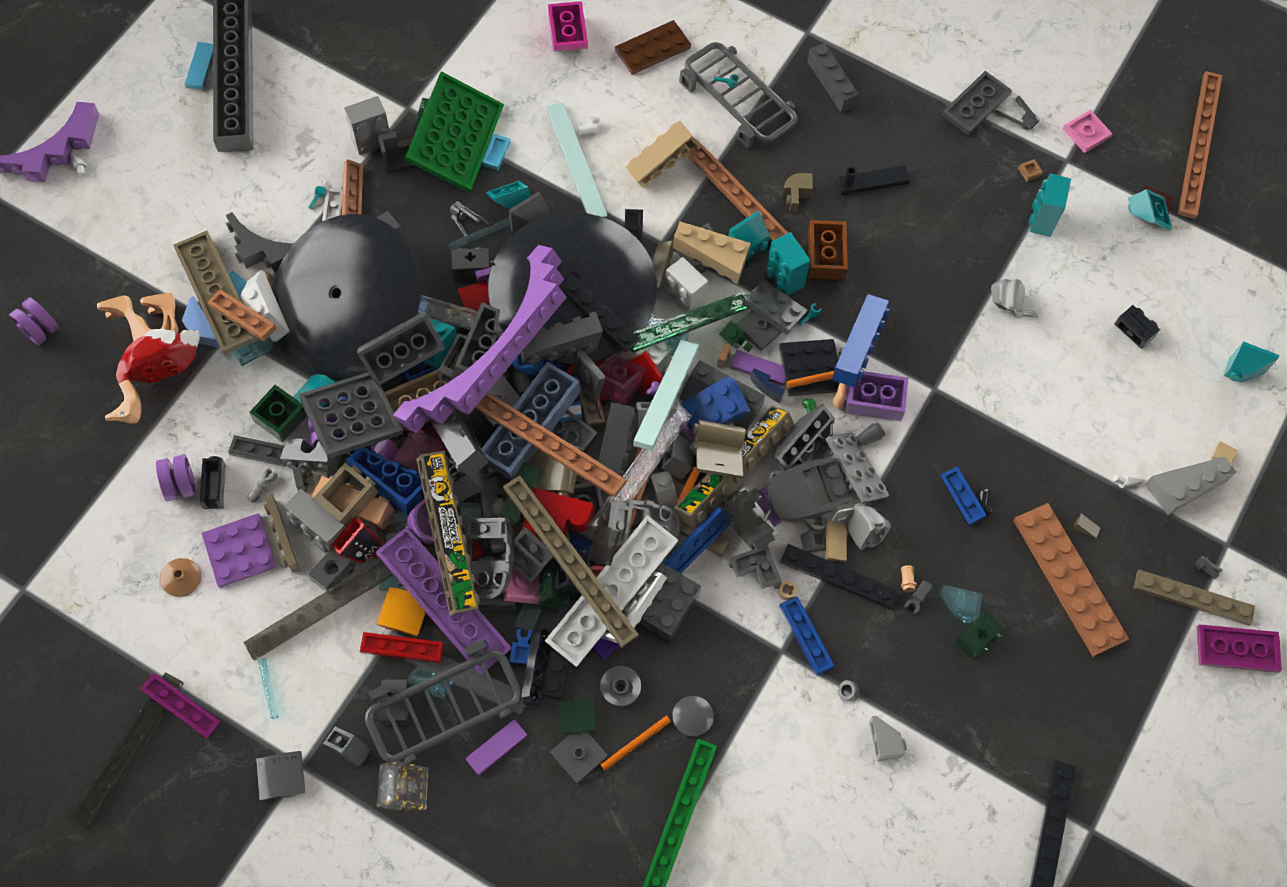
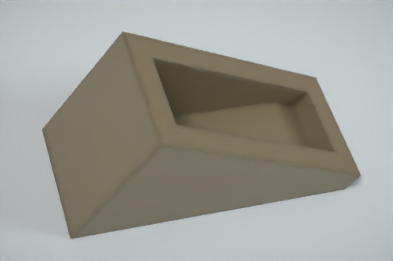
[1073,514,1100,539]

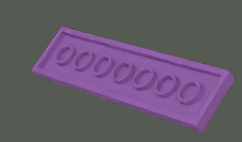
[375,527,512,676]

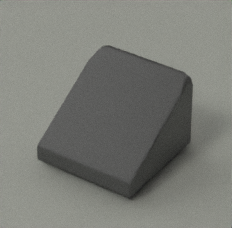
[800,530,826,553]

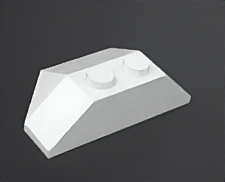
[240,270,290,342]

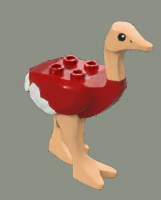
[97,293,199,424]

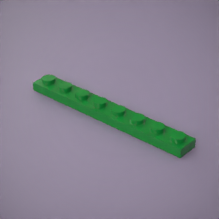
[643,739,717,887]

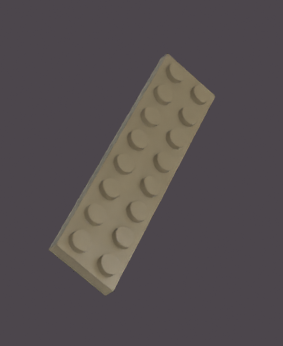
[173,231,260,355]

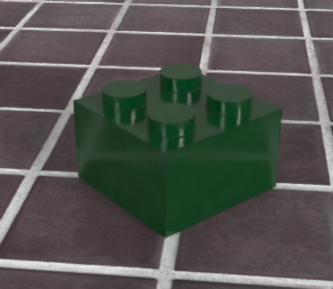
[249,385,307,443]

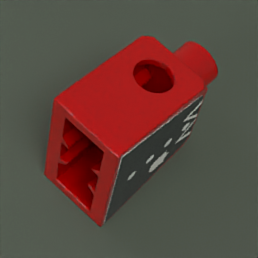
[331,516,381,564]

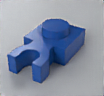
[510,629,532,666]

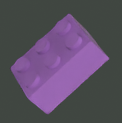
[845,371,908,421]

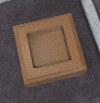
[1018,159,1043,182]
[717,343,731,369]

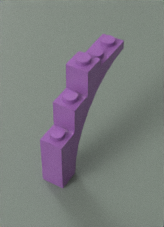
[0,102,99,182]

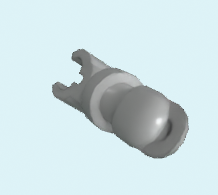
[247,468,278,503]

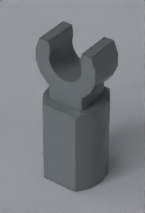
[904,581,933,615]

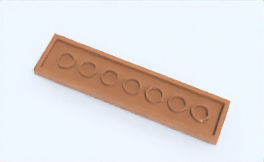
[1013,503,1129,657]

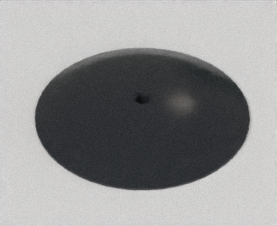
[488,212,657,364]
[272,214,421,381]

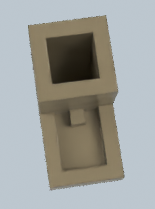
[782,173,813,213]

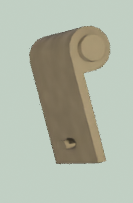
[692,420,745,479]
[521,445,581,497]

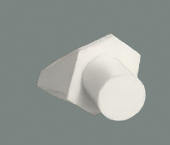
[70,153,88,176]
[1113,474,1144,488]

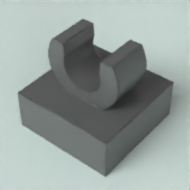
[293,467,315,492]

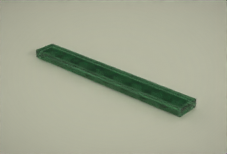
[630,292,749,353]

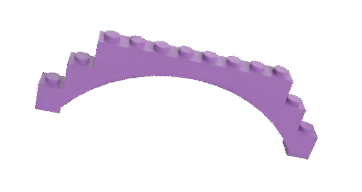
[393,245,567,433]

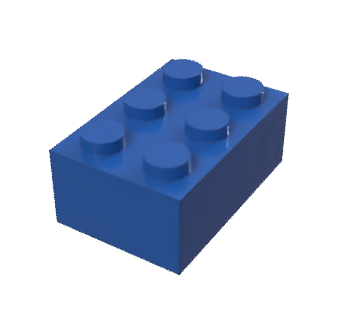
[679,377,751,437]

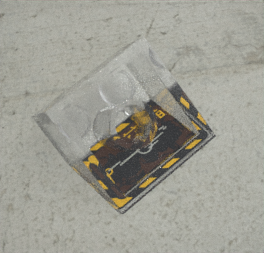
[377,761,429,810]

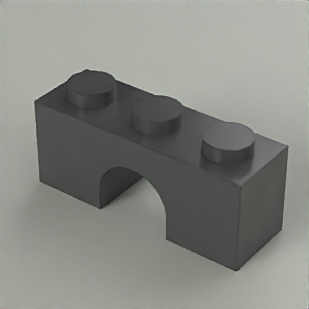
[280,438,343,472]

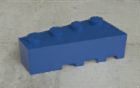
[347,448,425,516]

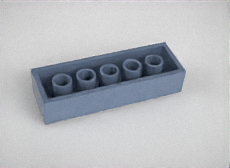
[482,362,582,481]

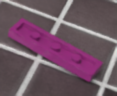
[140,673,221,739]

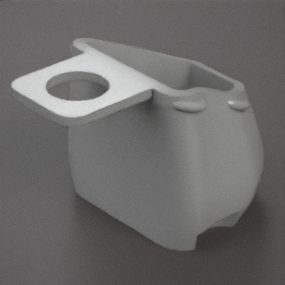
[991,279,1038,318]
[831,504,891,550]

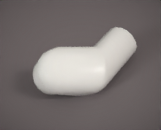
[579,115,601,136]

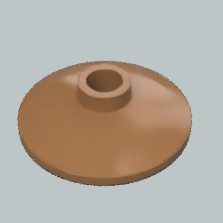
[160,558,201,597]

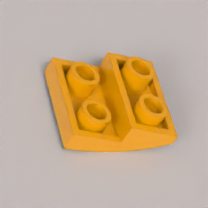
[376,587,425,637]

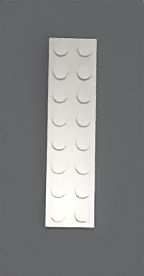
[545,515,679,667]

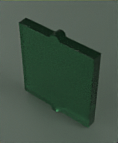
[559,698,596,735]

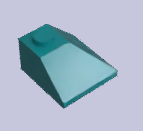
[486,181,531,209]
[1128,189,1172,230]
[1224,341,1280,383]

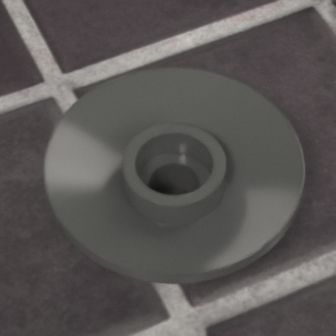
[600,666,641,706]

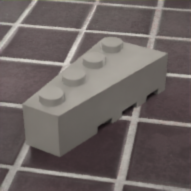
[1145,457,1237,515]

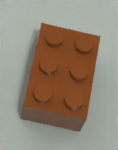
[807,220,848,280]

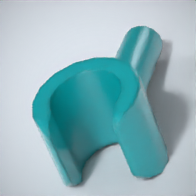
[714,74,739,88]
[308,186,327,209]
[799,303,822,326]

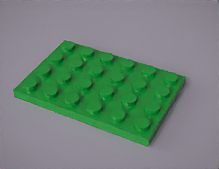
[404,71,504,192]

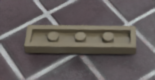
[264,494,300,573]

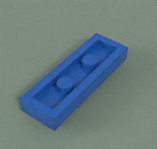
[940,466,987,526]

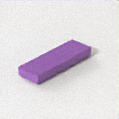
[730,350,785,386]
[466,719,528,776]

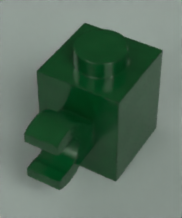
[719,320,753,352]

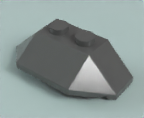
[775,404,835,472]

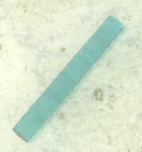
[258,658,279,719]

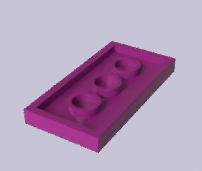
[1197,624,1282,673]

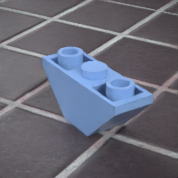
[182,296,220,348]

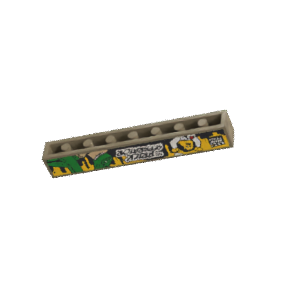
[674,405,794,529]
[416,451,480,616]

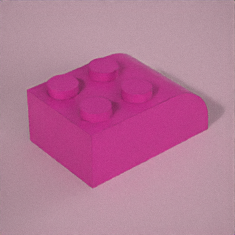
[548,1,588,52]

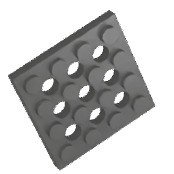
[299,372,402,459]

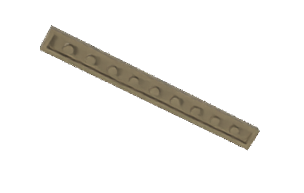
[503,475,639,648]

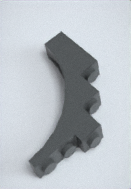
[225,212,294,273]

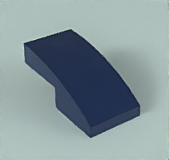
[751,368,785,403]

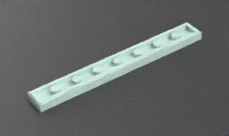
[546,102,607,219]
[633,340,699,451]

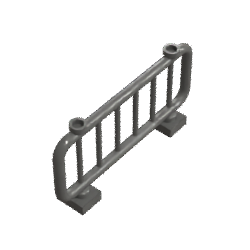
[679,42,798,149]
[365,639,522,764]

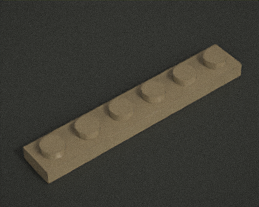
[1133,570,1255,626]

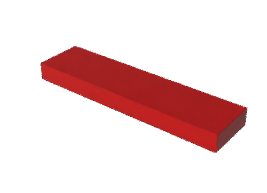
[359,632,444,664]

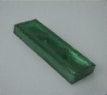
[500,462,542,523]

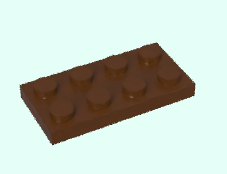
[615,20,691,75]

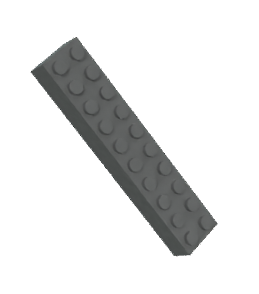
[213,0,254,152]

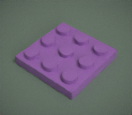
[202,513,277,588]

